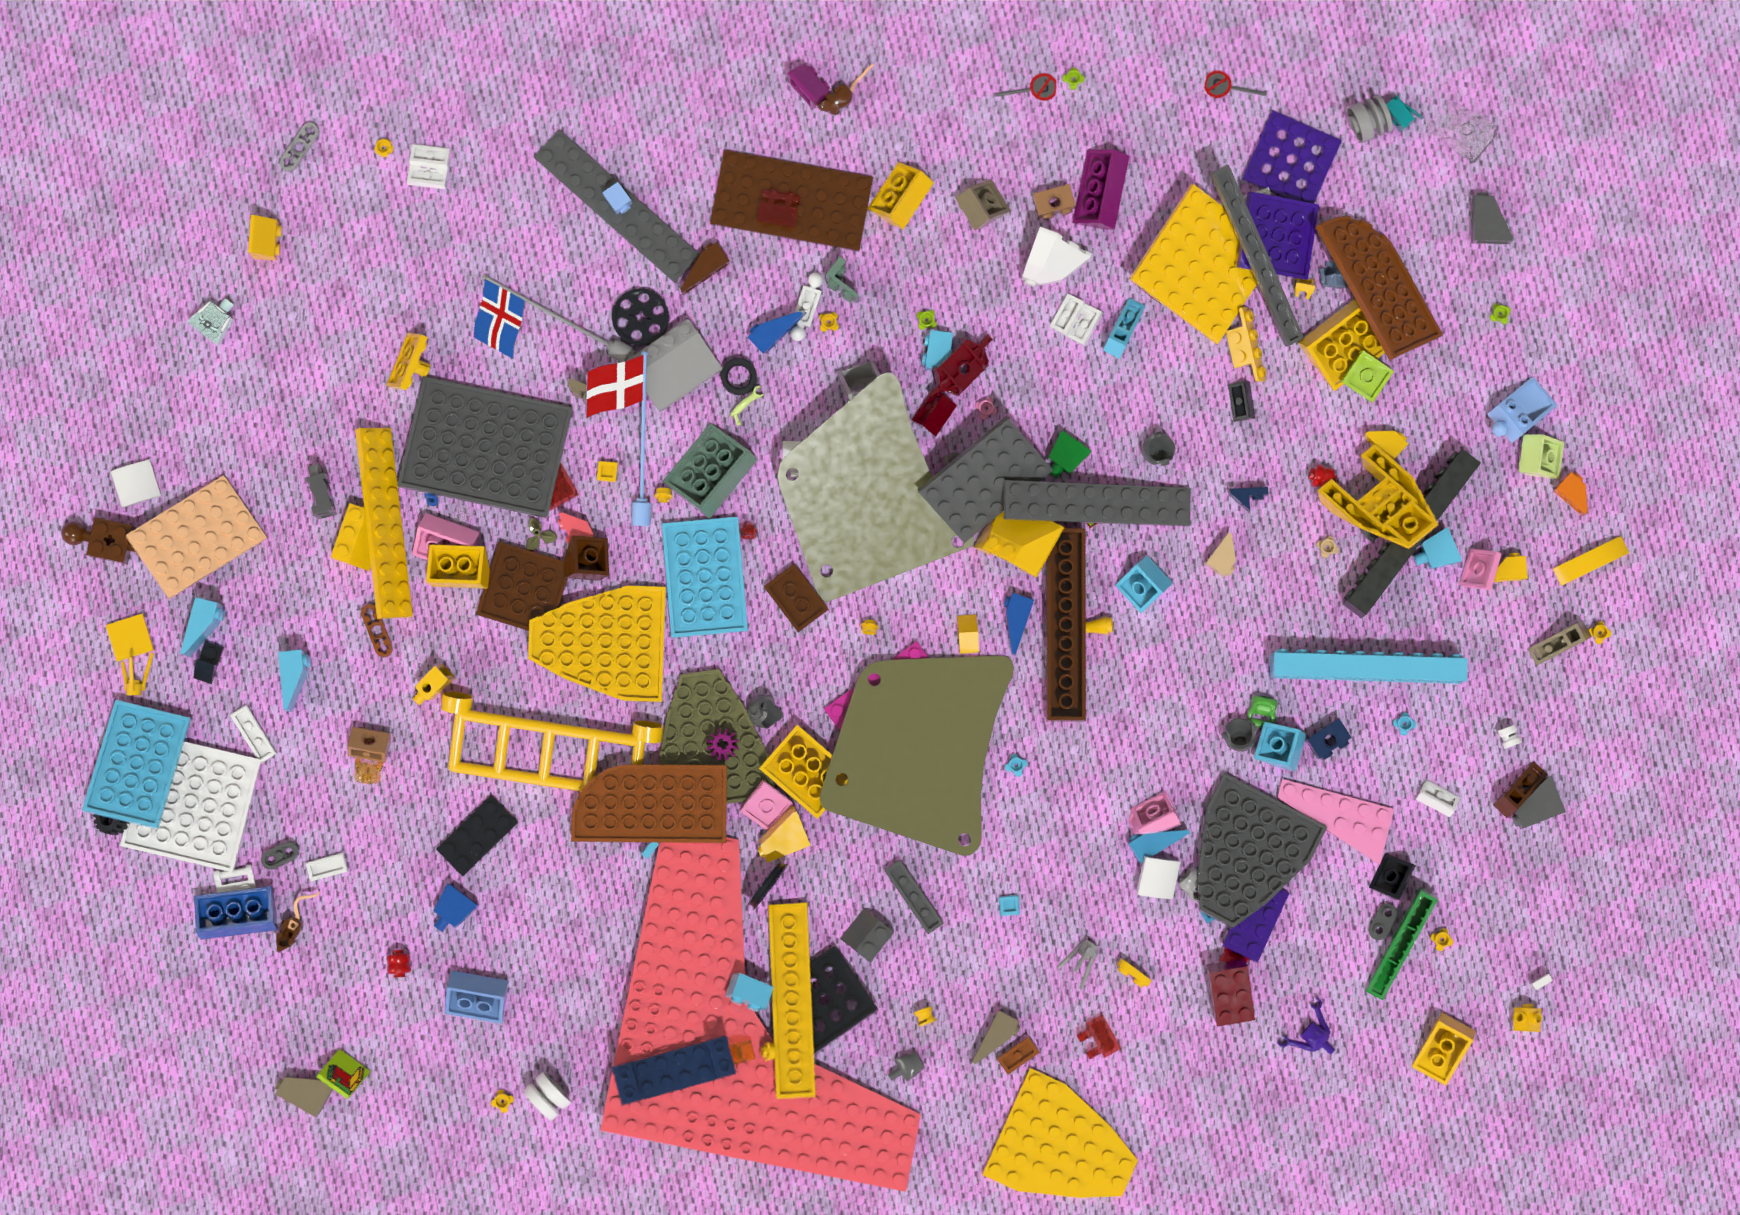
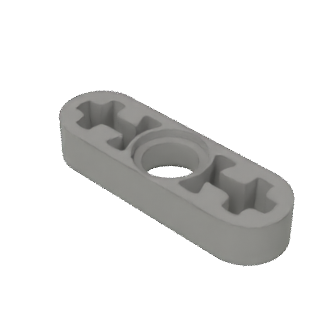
[280,123,319,172]

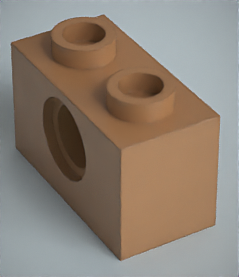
[1032,184,1076,220]
[347,727,391,763]

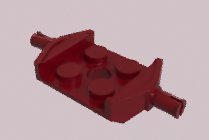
[928,334,993,399]

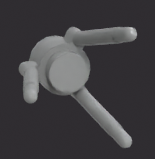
[1057,940,1098,990]

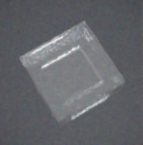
[450,505,475,528]

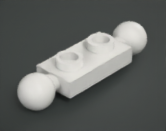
[790,272,823,341]

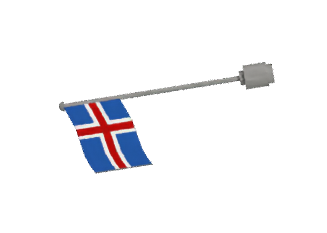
[474,274,637,362]

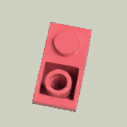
[557,512,595,545]

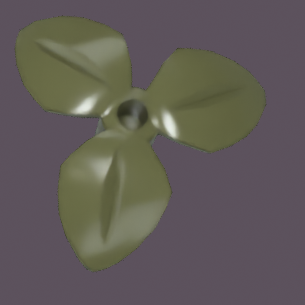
[526,518,557,551]

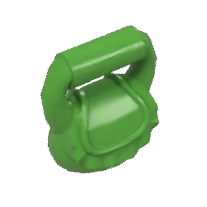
[1247,695,1278,728]

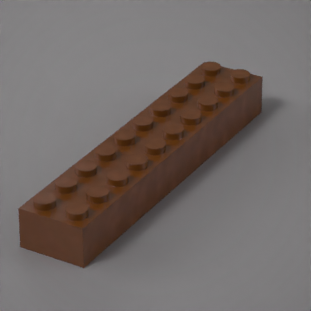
[1046,528,1086,722]

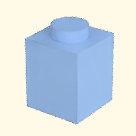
[603,182,632,214]

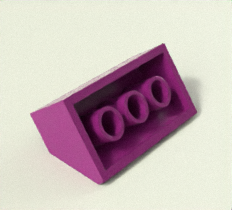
[1072,149,1130,229]

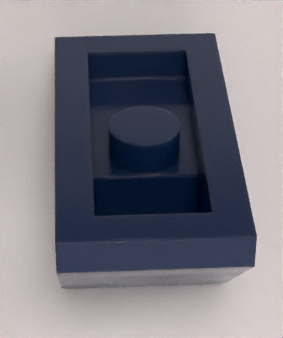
[1228,487,1269,513]

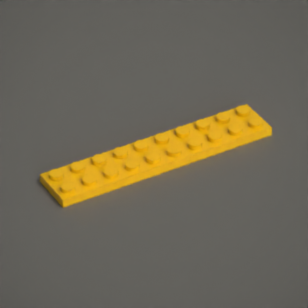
[355,428,413,619]
[769,903,816,1099]

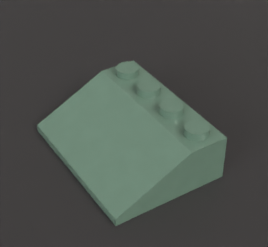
[662,423,757,519]

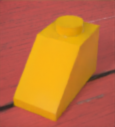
[1363,431,1409,460]
[1494,553,1528,582]

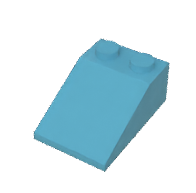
[180,597,226,657]
[278,650,311,712]

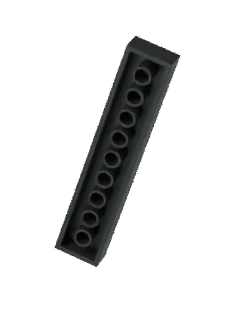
[1343,449,1481,618]

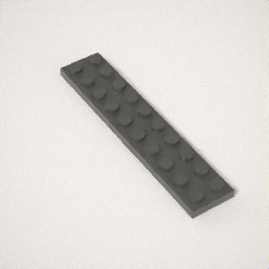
[534,130,700,283]
[1004,480,1190,526]

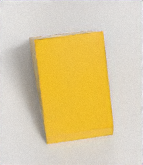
[957,614,979,654]

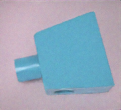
[1413,527,1462,569]

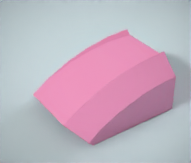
[1129,791,1181,834]

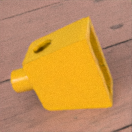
[412,664,456,705]

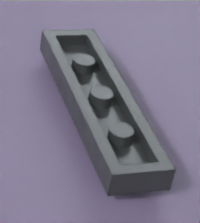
[884,860,944,934]

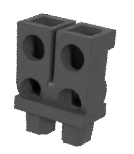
[306,464,337,519]

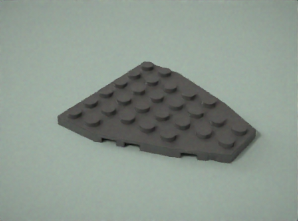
[1198,773,1327,928]

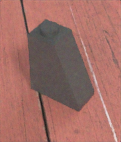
[1472,192,1513,244]
[1512,776,1566,829]

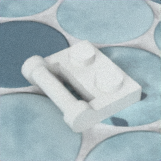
[213,864,256,893]

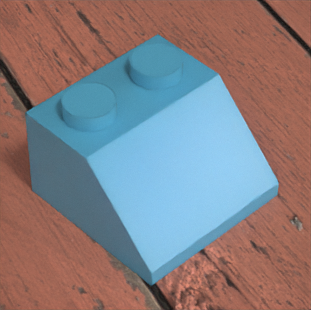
[1115,555,1173,613]
[1254,722,1306,772]

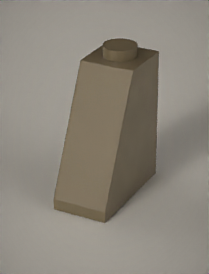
[275,1076,333,1117]

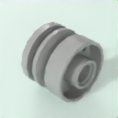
[1347,94,1393,143]

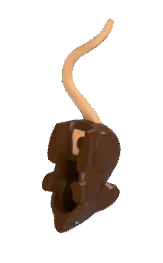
[816,64,874,115]
[276,892,320,953]

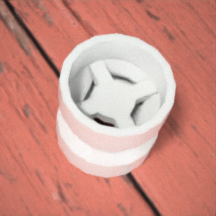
[1497,725,1522,749]

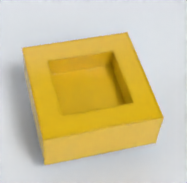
[597,461,618,483]

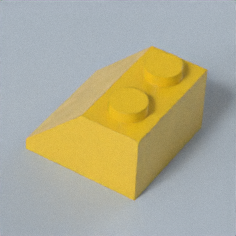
[248,215,282,260]

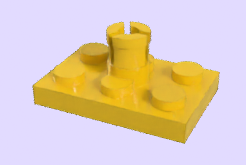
[386,333,430,390]

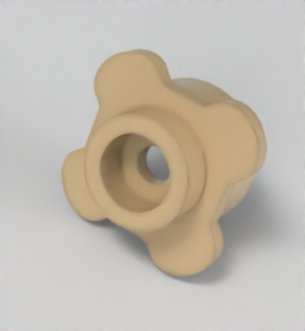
[1316,536,1339,558]

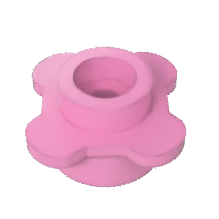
[975,397,997,420]

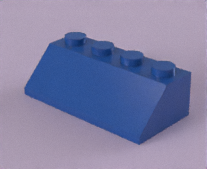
[194,886,277,940]

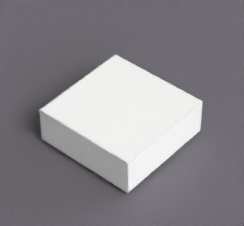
[1529,974,1552,990]

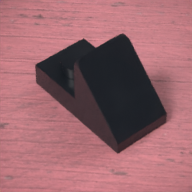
[193,642,224,684]

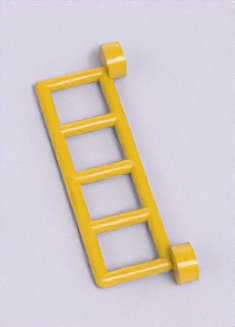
[441,692,664,792]

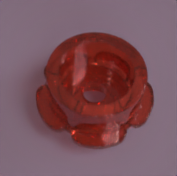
[739,524,758,539]

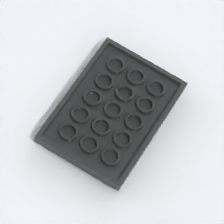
[917,416,1053,543]

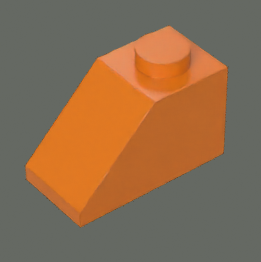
[1553,472,1588,516]

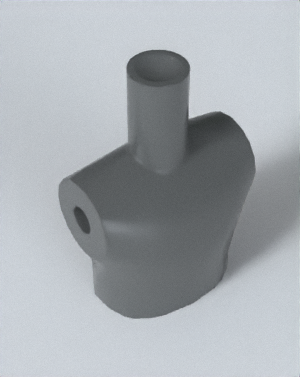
[888,1051,925,1081]

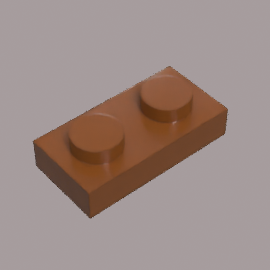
[997,1037,1040,1075]

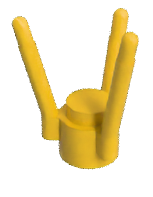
[121,652,154,695]

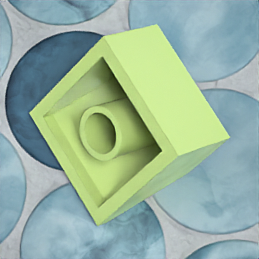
[1519,435,1564,480]

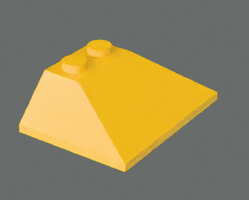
[974,511,1064,578]

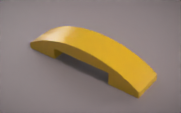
[1553,536,1630,586]

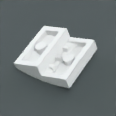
[407,144,450,189]
[1049,294,1103,346]
[110,459,161,508]
[1137,856,1180,899]

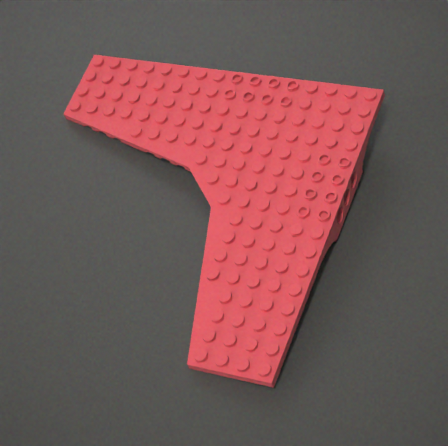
[600,838,921,1192]

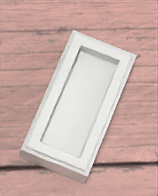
[306,853,348,882]

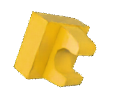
[1295,278,1315,299]

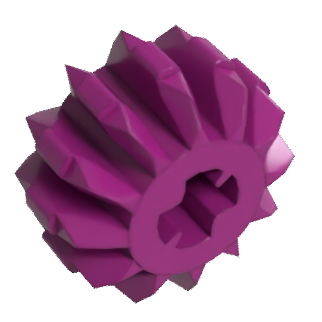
[707,728,739,761]

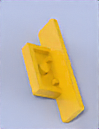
[1226,307,1267,382]

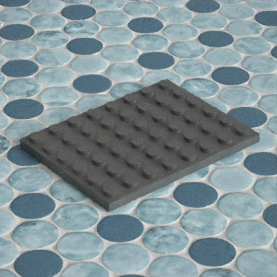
[397,376,573,518]

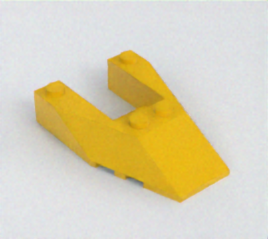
[1317,444,1438,549]

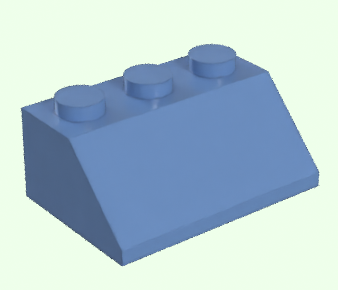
[445,971,509,1024]

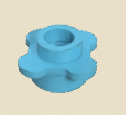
[1393,712,1416,735]
[1005,754,1028,777]

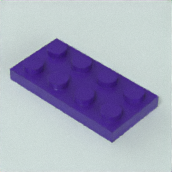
[1222,889,1289,963]

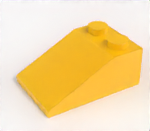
[1412,1012,1476,1086]

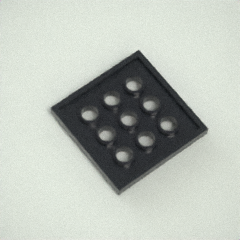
[810,946,879,1054]

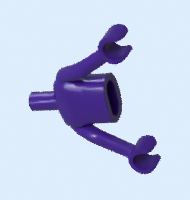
[1277,998,1336,1055]

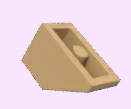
[1205,532,1236,578]

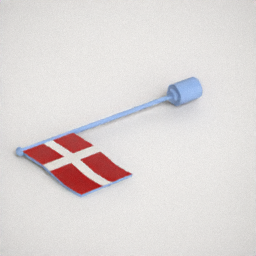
[586,351,651,526]

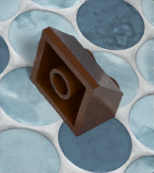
[564,535,610,581]

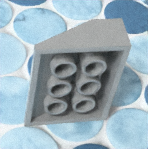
[626,319,723,412]

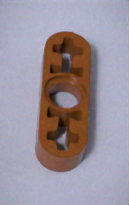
[361,604,393,658]

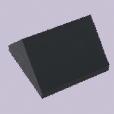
[1369,853,1416,901]

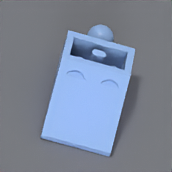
[1488,377,1558,443]

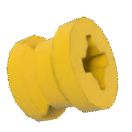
[914,1006,937,1027]

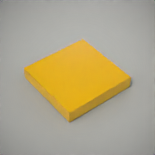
[106,614,154,662]

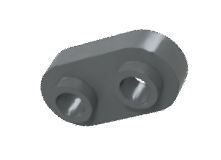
[261,842,299,870]
[1368,904,1397,940]

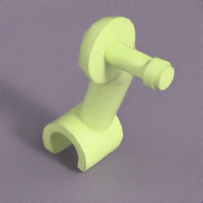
[730,386,764,426]

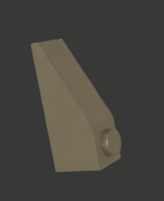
[1528,620,1592,666]
[972,1010,1021,1064]

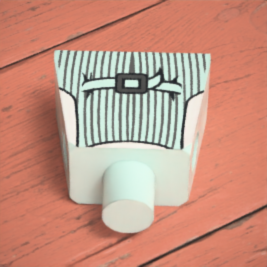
[187,298,234,346]

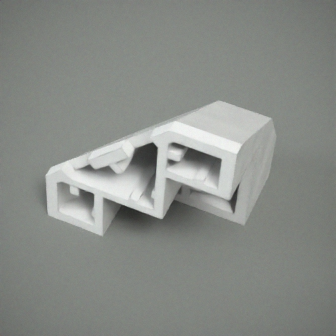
[1022,227,1092,287]

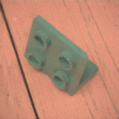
[826,257,859,303]

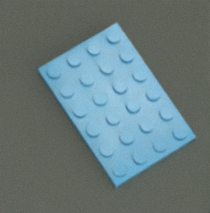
[662,517,748,638]
[82,700,191,829]

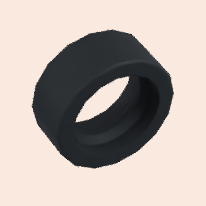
[721,358,757,396]

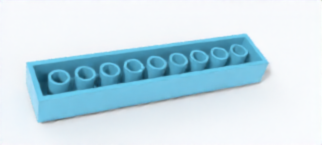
[1270,649,1468,684]

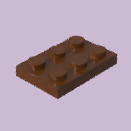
[764,564,829,633]

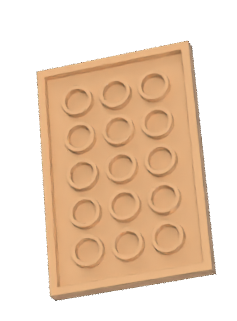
[126,475,267,599]

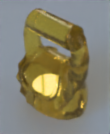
[354,758,383,784]

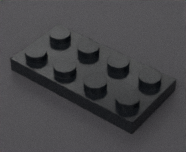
[436,795,518,877]

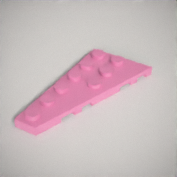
[1277,779,1394,865]

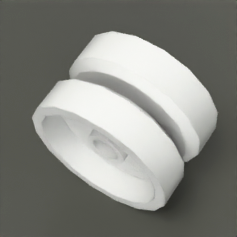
[523,1072,572,1121]

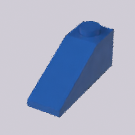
[748,311,807,354]
[1004,593,1034,656]

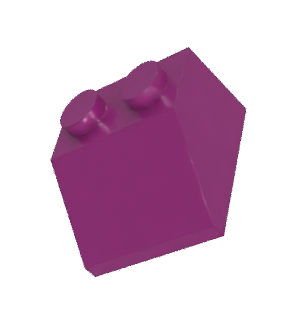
[787,63,830,110]

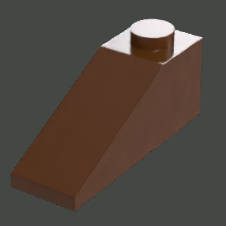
[680,242,730,295]
[1493,761,1548,818]

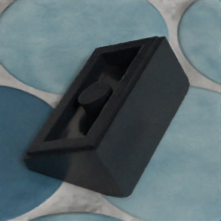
[1228,381,1256,422]

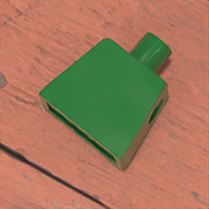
[1048,430,1092,479]

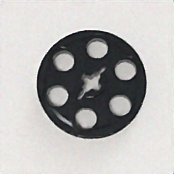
[612,289,669,346]
[747,859,789,910]

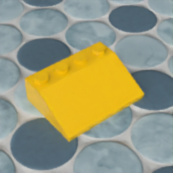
[1298,299,1385,391]
[759,725,848,819]

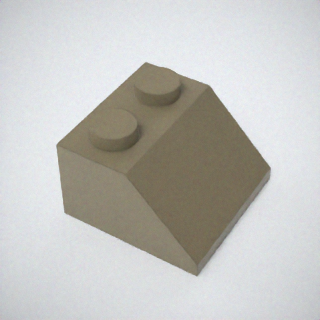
[955,179,1011,230]

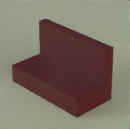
[912,389,957,437]

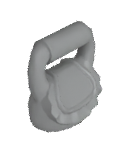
[1179,867,1198,902]

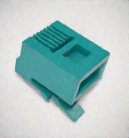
[1386,95,1424,132]

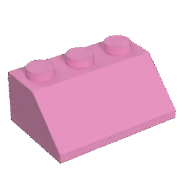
[412,513,480,560]

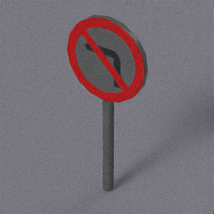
[1204,71,1267,98]
[995,73,1056,101]

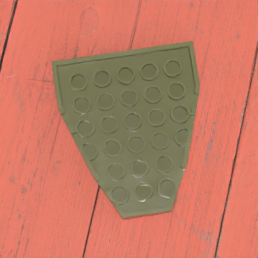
[658,669,774,804]

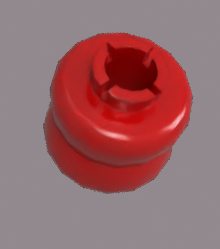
[1308,464,1337,488]
[386,950,411,978]

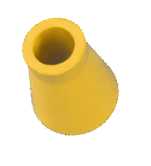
[1086,616,1113,635]

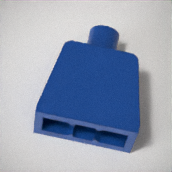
[433,883,479,932]

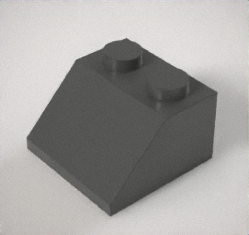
[840,909,894,963]

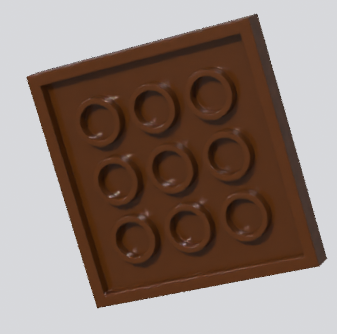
[476,542,568,631]

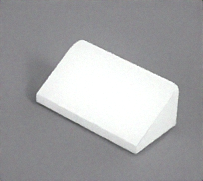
[1416,780,1460,817]

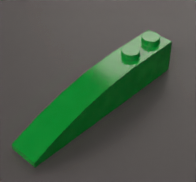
[1366,887,1438,1000]

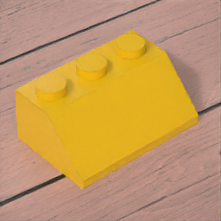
[868,162,934,229]
[331,503,371,572]
[426,545,490,589]

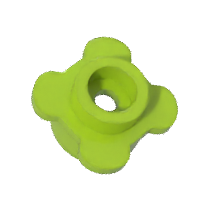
[1062,67,1085,90]
[1490,303,1511,325]
[917,310,937,330]

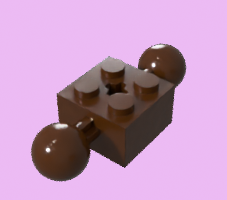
[61,518,141,565]

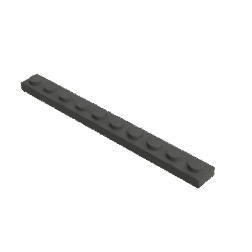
[1210,164,1304,346]

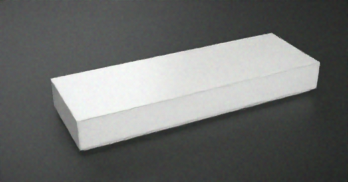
[230,705,277,763]

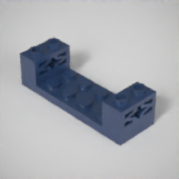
[611,1036,736,1106]

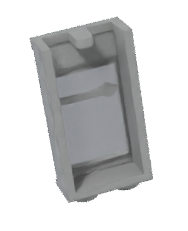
[837,361,881,401]

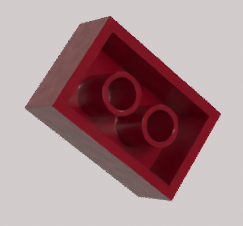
[1206,958,1255,1027]

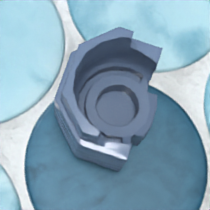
[1320,262,1349,289]

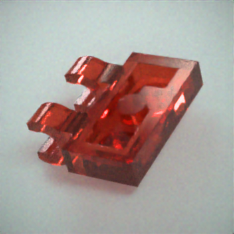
[1076,1014,1121,1059]

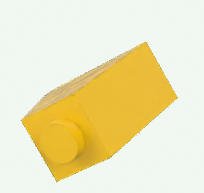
[757,806,810,863]

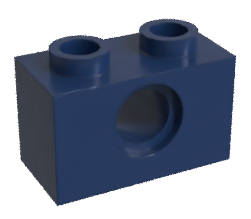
[1305,719,1352,760]

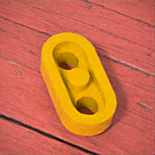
[1116,958,1152,988]

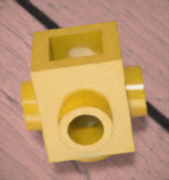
[1513,1004,1542,1032]

